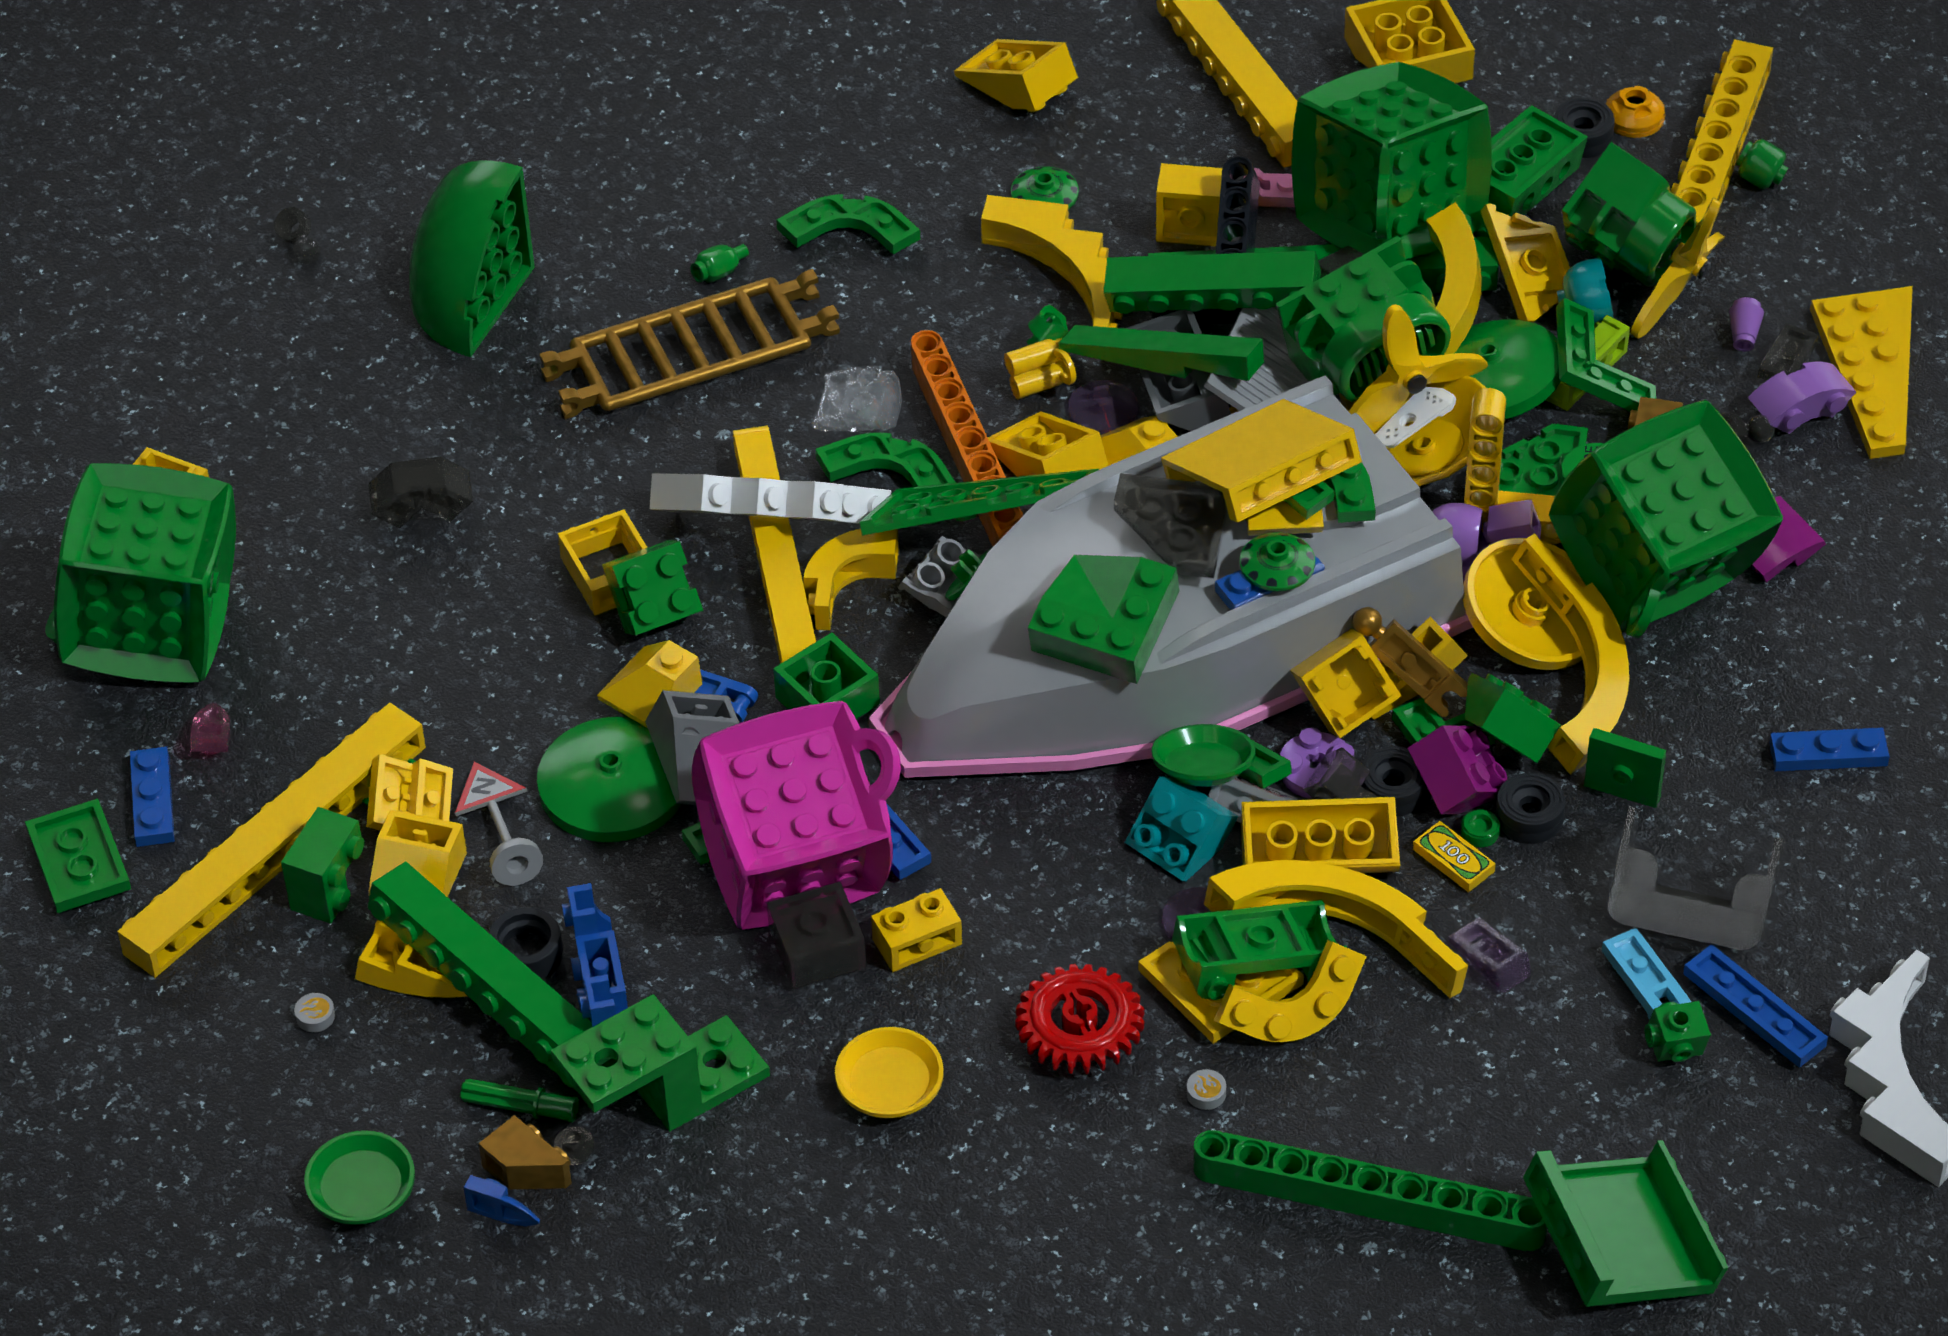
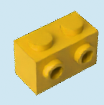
[871,888,962,972]

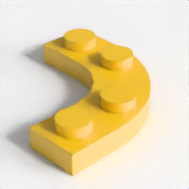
[1214,940,1367,1042]

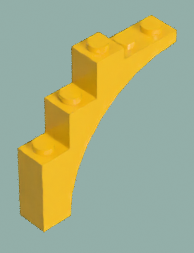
[981,195,1123,328]

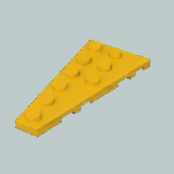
[1810,286,1913,459]

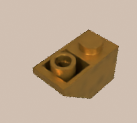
[478,1115,572,1190]

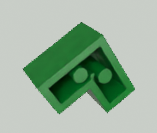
[281,807,364,924]

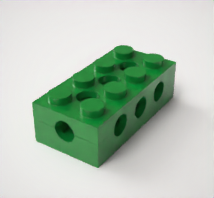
[1488,105,1588,216]

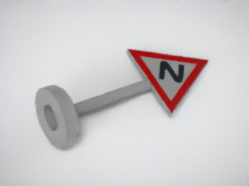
[455,762,543,886]

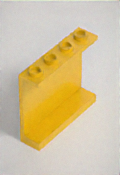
[1161,399,1362,523]

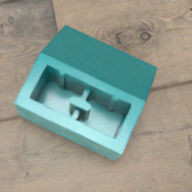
[1124,776,1238,881]

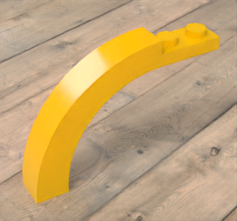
[1339,202,1482,411]
[1512,533,1629,775]
[1204,860,1468,998]

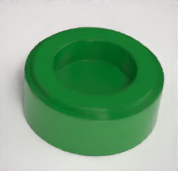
[1461,810,1500,848]

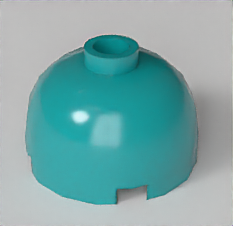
[1557,257,1614,324]

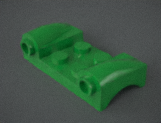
[1172,900,1347,1000]

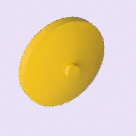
[1463,538,1586,670]

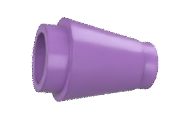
[1729,297,1764,352]

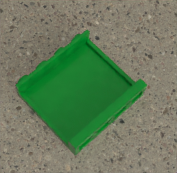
[1523,1140,1728,1307]

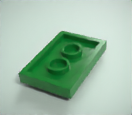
[25,799,131,913]

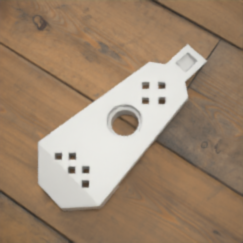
[1375,387,1456,448]

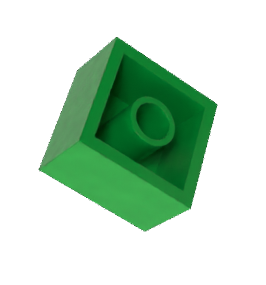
[773,632,880,719]

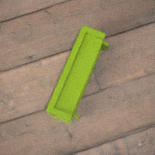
[1546,315,1630,411]

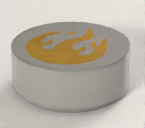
[294,993,335,1032]
[1186,1069,1226,1110]

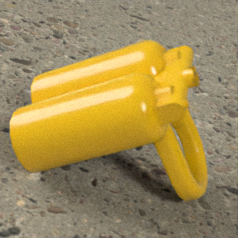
[1004,338,1076,399]

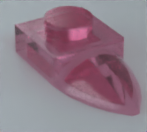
[190,703,230,755]

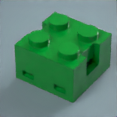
[602,540,703,635]

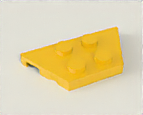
[1480,204,1570,323]

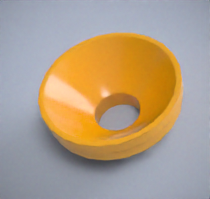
[1606,86,1665,138]

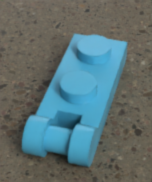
[1602,928,1691,1020]

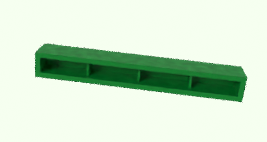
[367,861,617,1090]

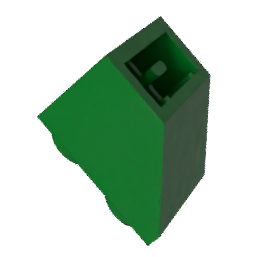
[1465,673,1561,763]

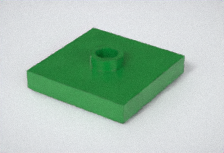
[1584,728,1667,808]

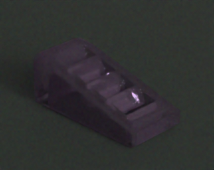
[1449,917,1531,993]

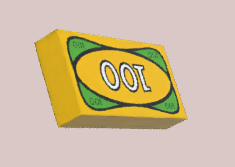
[1413,821,1496,893]

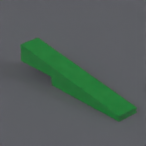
[1059,325,1264,381]

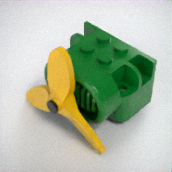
[1562,142,1725,339]
[1276,236,1488,433]

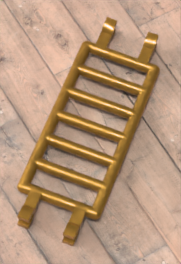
[539,269,840,419]

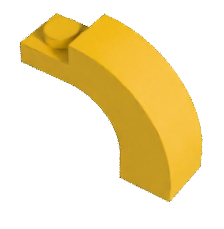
[803,529,899,631]

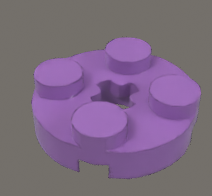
[1280,728,1354,799]

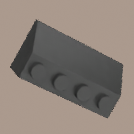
[1125,310,1231,431]

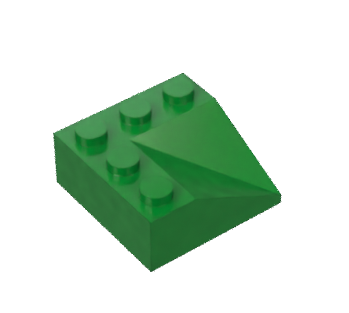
[1027,555,1180,684]

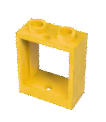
[558,509,647,616]

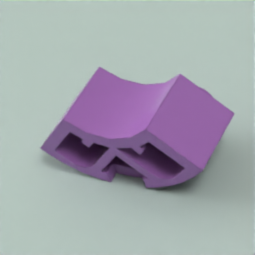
[1748,362,1856,434]

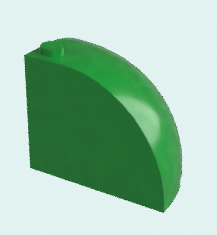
[409,160,535,357]

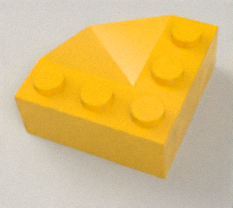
[1344,0,1475,83]

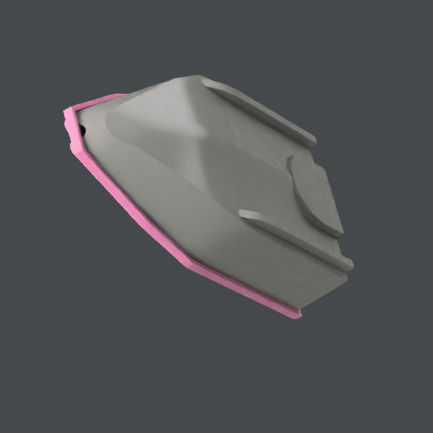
[869,375,1473,778]

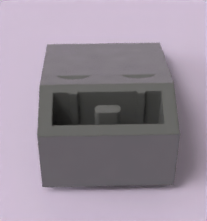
[645,690,739,805]

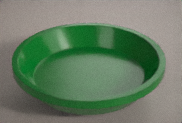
[1152,724,1255,786]
[304,1131,415,1224]

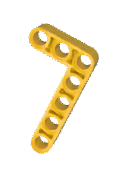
[1464,388,1561,544]

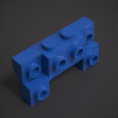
[562,883,628,1027]

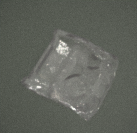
[812,366,902,432]

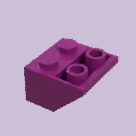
[1408,725,1507,814]

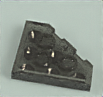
[1114,473,1228,579]

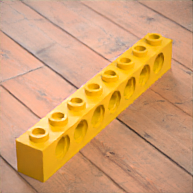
[1671,39,1773,238]

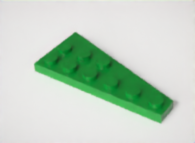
[860,469,1099,536]

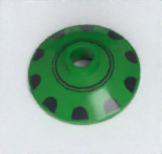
[1011,166,1079,209]
[1240,532,1315,591]

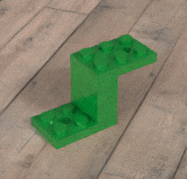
[551,994,770,1132]

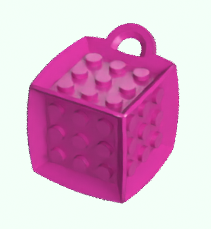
[692,701,901,930]

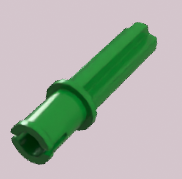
[460,1079,579,1123]

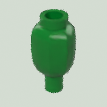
[690,244,749,284]

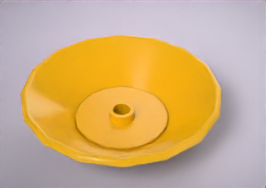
[1374,376,1486,487]

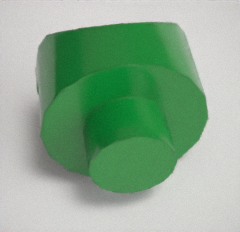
[1026,304,1069,345]

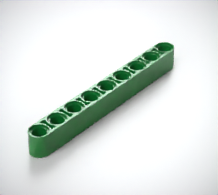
[1193,1130,1547,1251]

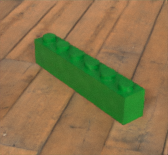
[1103,251,1321,314]

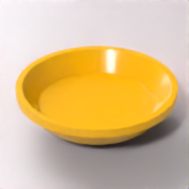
[835,1027,944,1118]

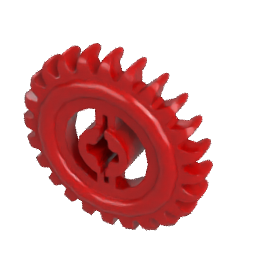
[1015,964,1145,1074]

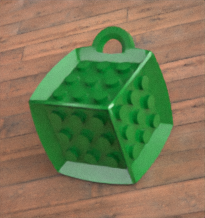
[1291,62,1492,260]
[1549,400,1783,638]
[45,463,236,682]

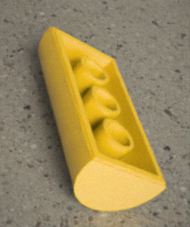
[1241,797,1400,873]

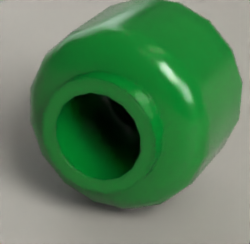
[1735,139,1789,190]

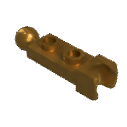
[1352,607,1467,717]

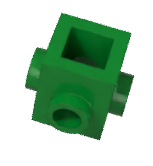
[1644,1001,1711,1062]

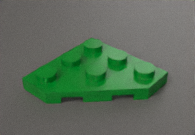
[1499,423,1588,496]

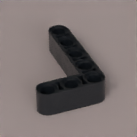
[1149,156,1260,324]

